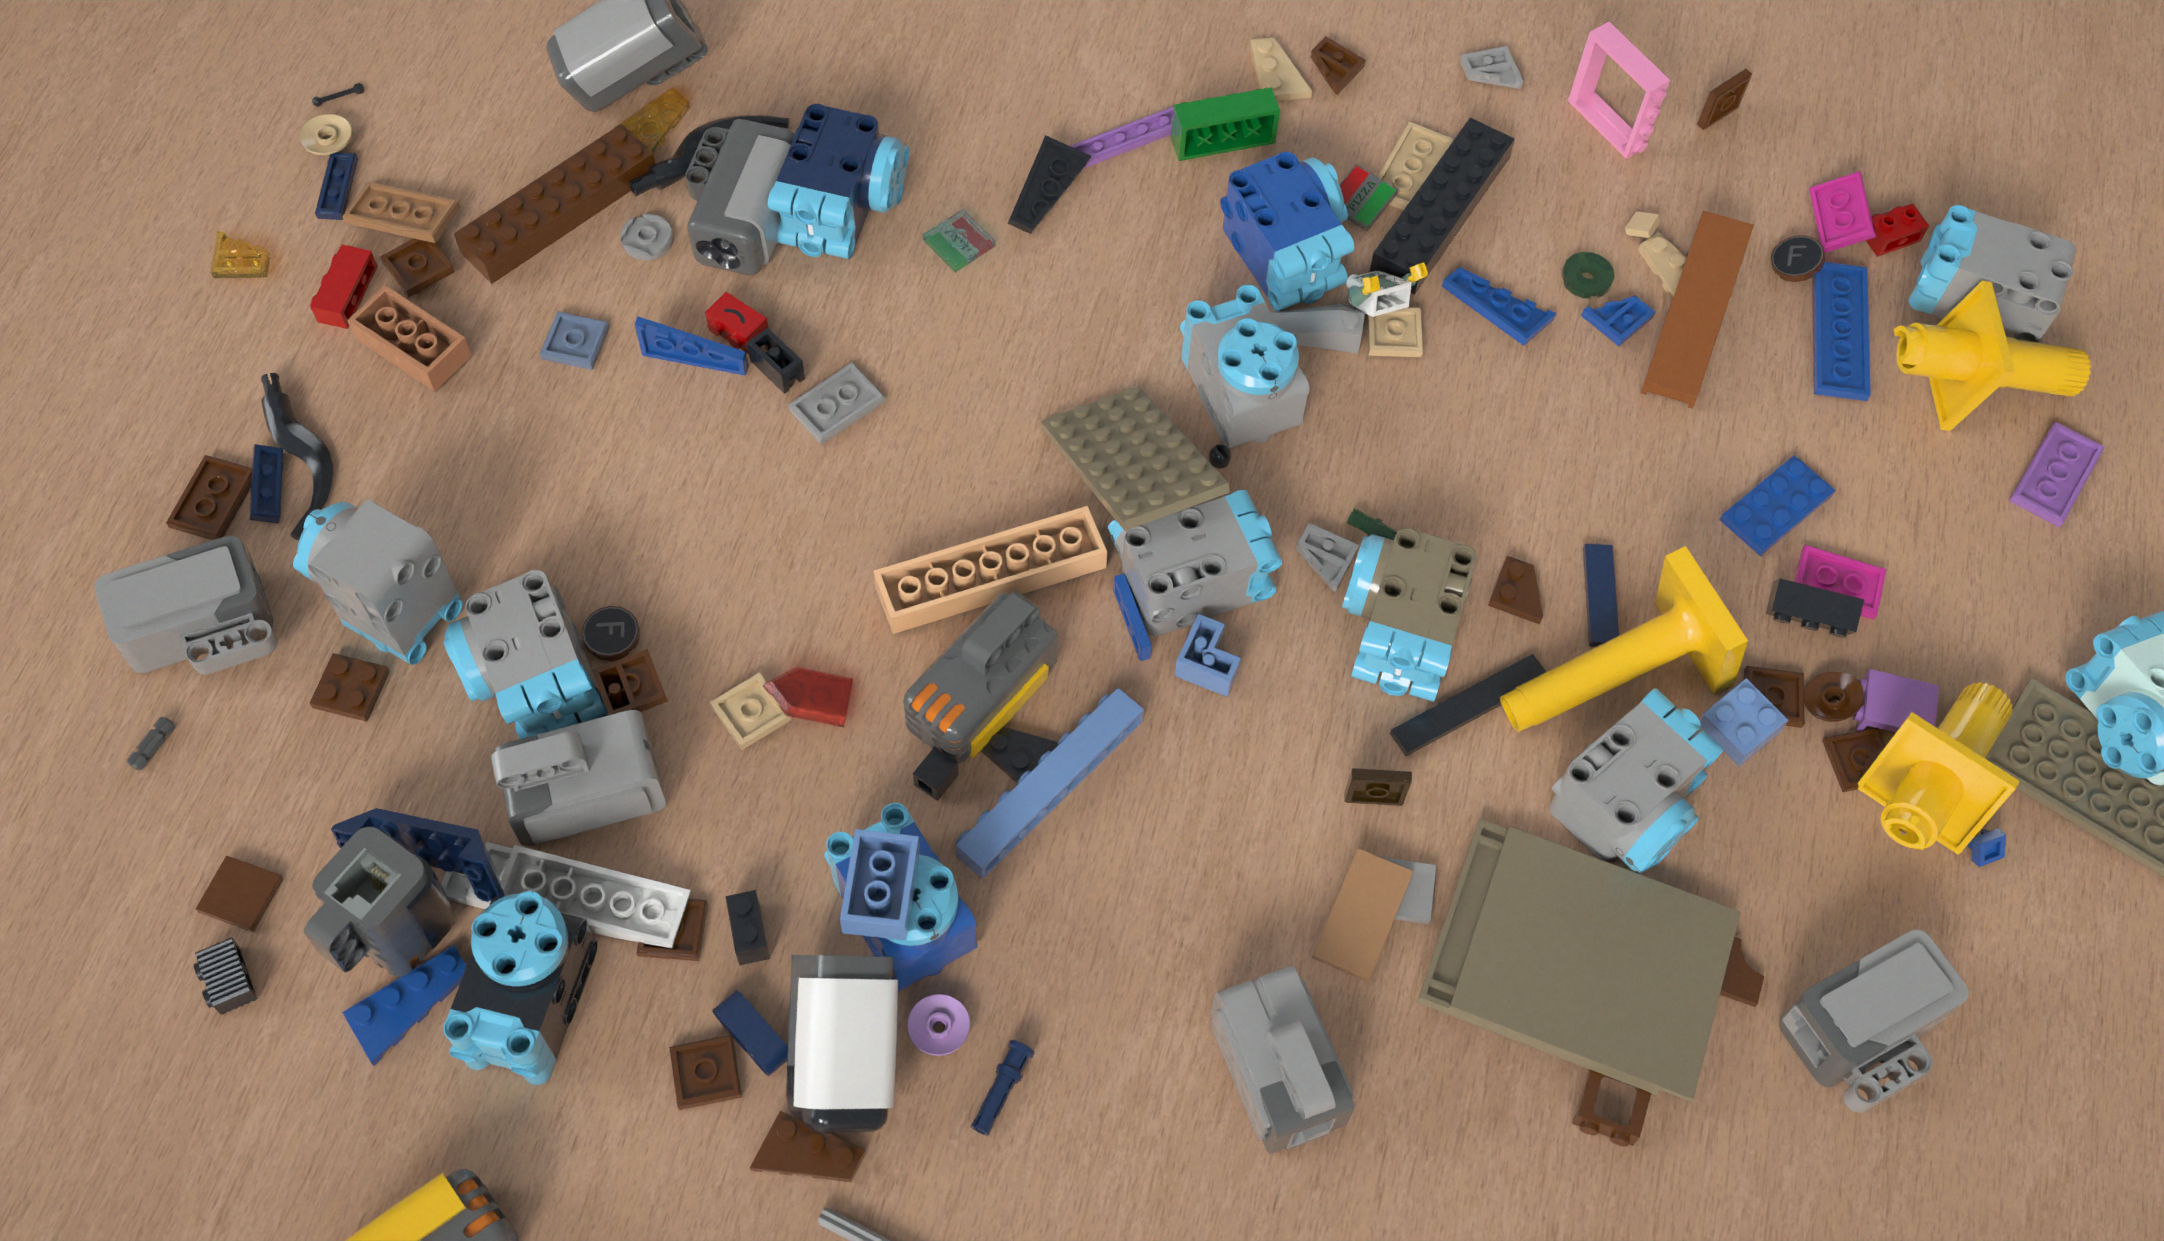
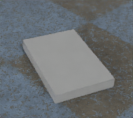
[788,362,885,445]

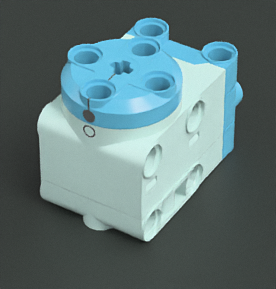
[2065,611,2164,785]

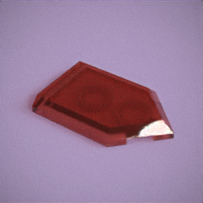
[763,667,853,727]

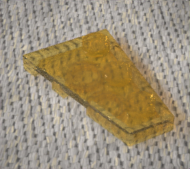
[614,87,690,153]

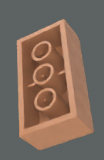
[347,285,472,392]

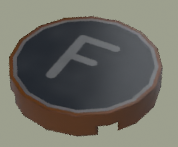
[1771,235,1825,282]
[581,606,641,661]

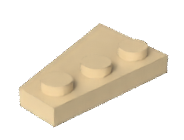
[1249,37,1312,101]

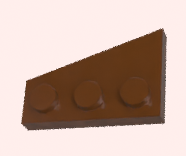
[750,1111,866,1182]

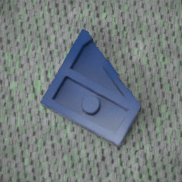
[1581,296,1655,346]

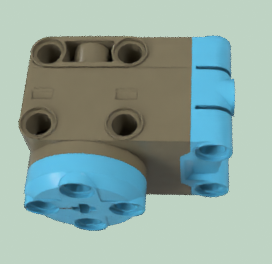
[1342,528,1477,702]

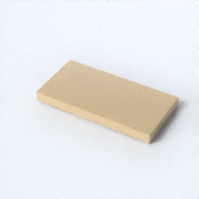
[1378,121,1454,210]

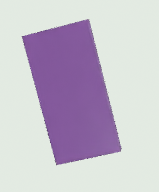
[2009,421,2105,528]

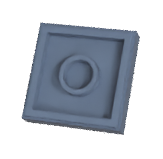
[540,311,610,370]

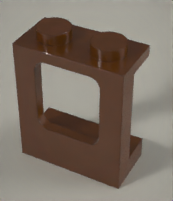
[1572,1069,1651,1146]

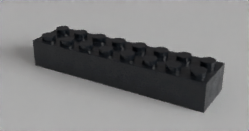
[1369,117,1515,295]

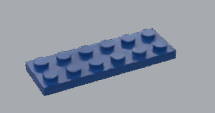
[1812,262,1871,401]

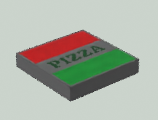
[1339,164,1398,232]

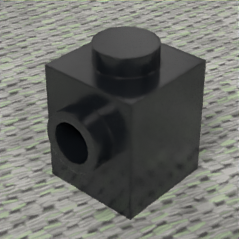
[913,747,959,801]

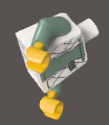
[1346,262,1428,317]

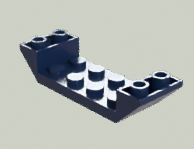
[331,808,505,902]

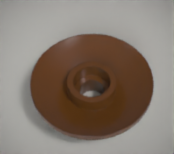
[1804,671,1864,722]

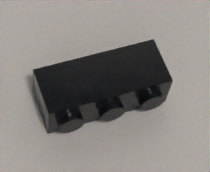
[1766,578,1864,638]

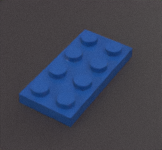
[1720,455,1836,556]

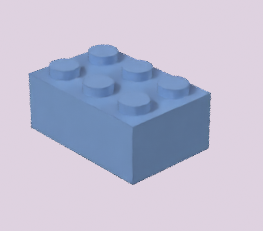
[840,829,920,940]

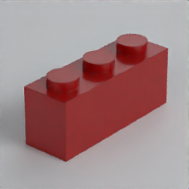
[310,244,378,329]

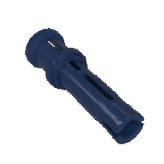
[970,1040,1035,1136]

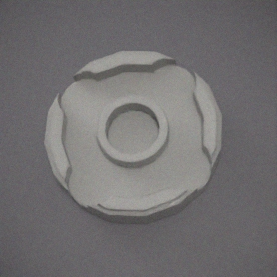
[620,214,674,261]

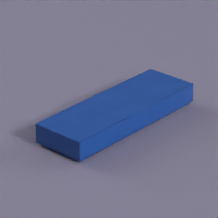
[1113,574,1152,661]

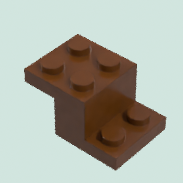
[576,649,668,723]

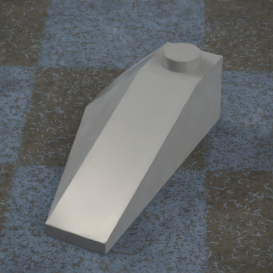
[1271,304,1365,354]

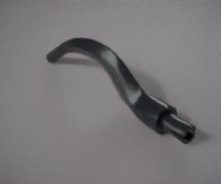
[628,115,790,197]
[261,373,333,541]

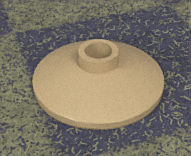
[299,114,352,155]

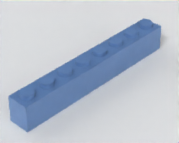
[956,688,1144,879]

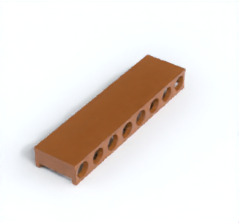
[1641,210,1754,409]

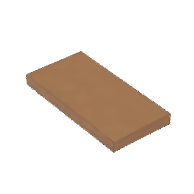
[342,182,460,243]
[1312,848,1414,982]

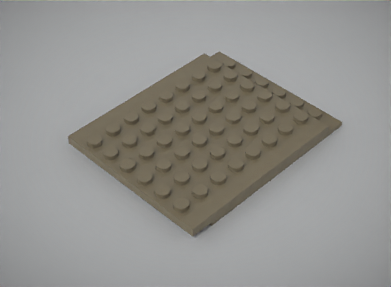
[1417,819,1740,1102]

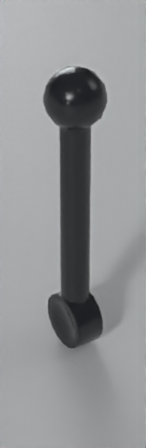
[312,83,364,106]

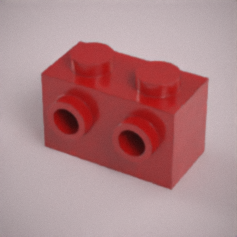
[1866,203,1929,257]

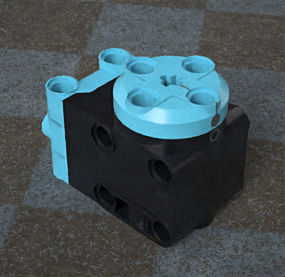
[443,891,598,1085]

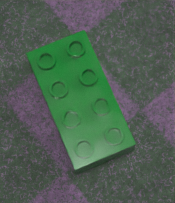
[1171,87,1280,161]

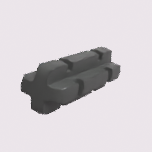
[126,717,175,771]

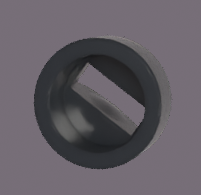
[1209,444,1231,469]

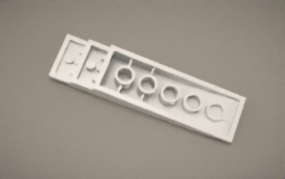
[441,842,691,948]

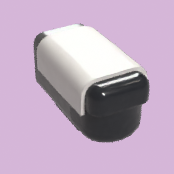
[786,955,898,1133]

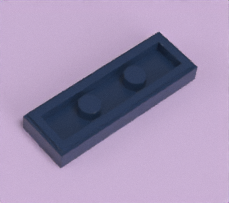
[315,152,358,220]
[249,444,283,524]

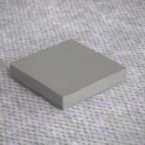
[1378,856,1436,925]

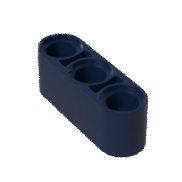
[712,990,788,1077]

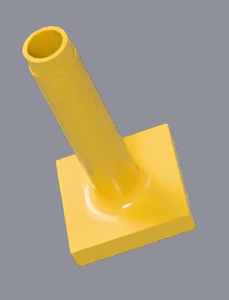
[1500,546,1748,732]

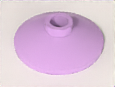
[907,994,970,1056]

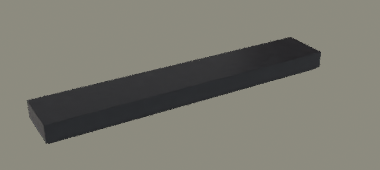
[1390,654,1546,756]

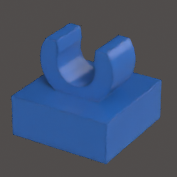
[1968,828,2006,867]

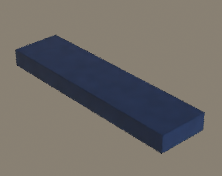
[1583,544,1619,647]

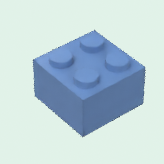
[1700,678,1788,767]

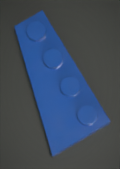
[1442,267,1557,346]

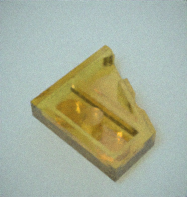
[211,231,270,278]

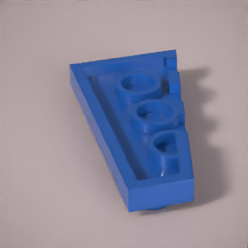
[634,316,748,376]
[342,945,466,1066]

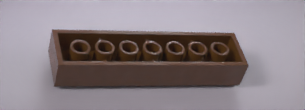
[454,124,656,284]

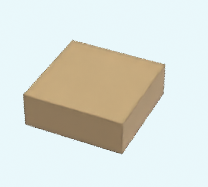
[1625,211,1661,238]

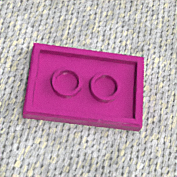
[1809,171,1876,253]
[1794,545,1887,620]

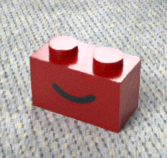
[705,292,768,354]

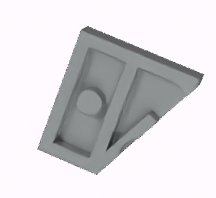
[1459,46,1523,89]
[1296,523,1359,592]

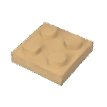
[1367,308,1423,357]
[710,672,792,750]

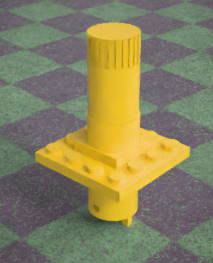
[1894,281,2091,431]
[1858,682,2020,855]

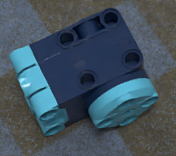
[768,104,910,260]

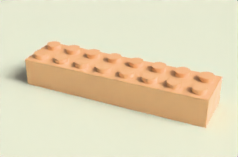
[874,506,1107,634]

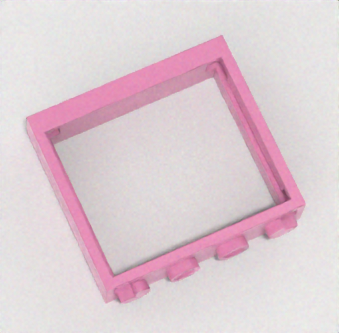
[1568,22,1670,159]

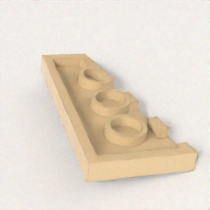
[1638,232,1732,305]

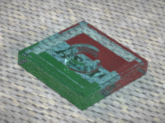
[923,209,996,273]

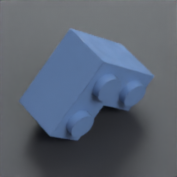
[1174,614,1241,697]

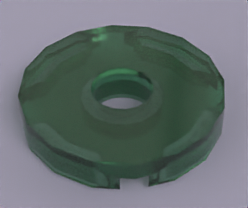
[1561,252,1614,299]

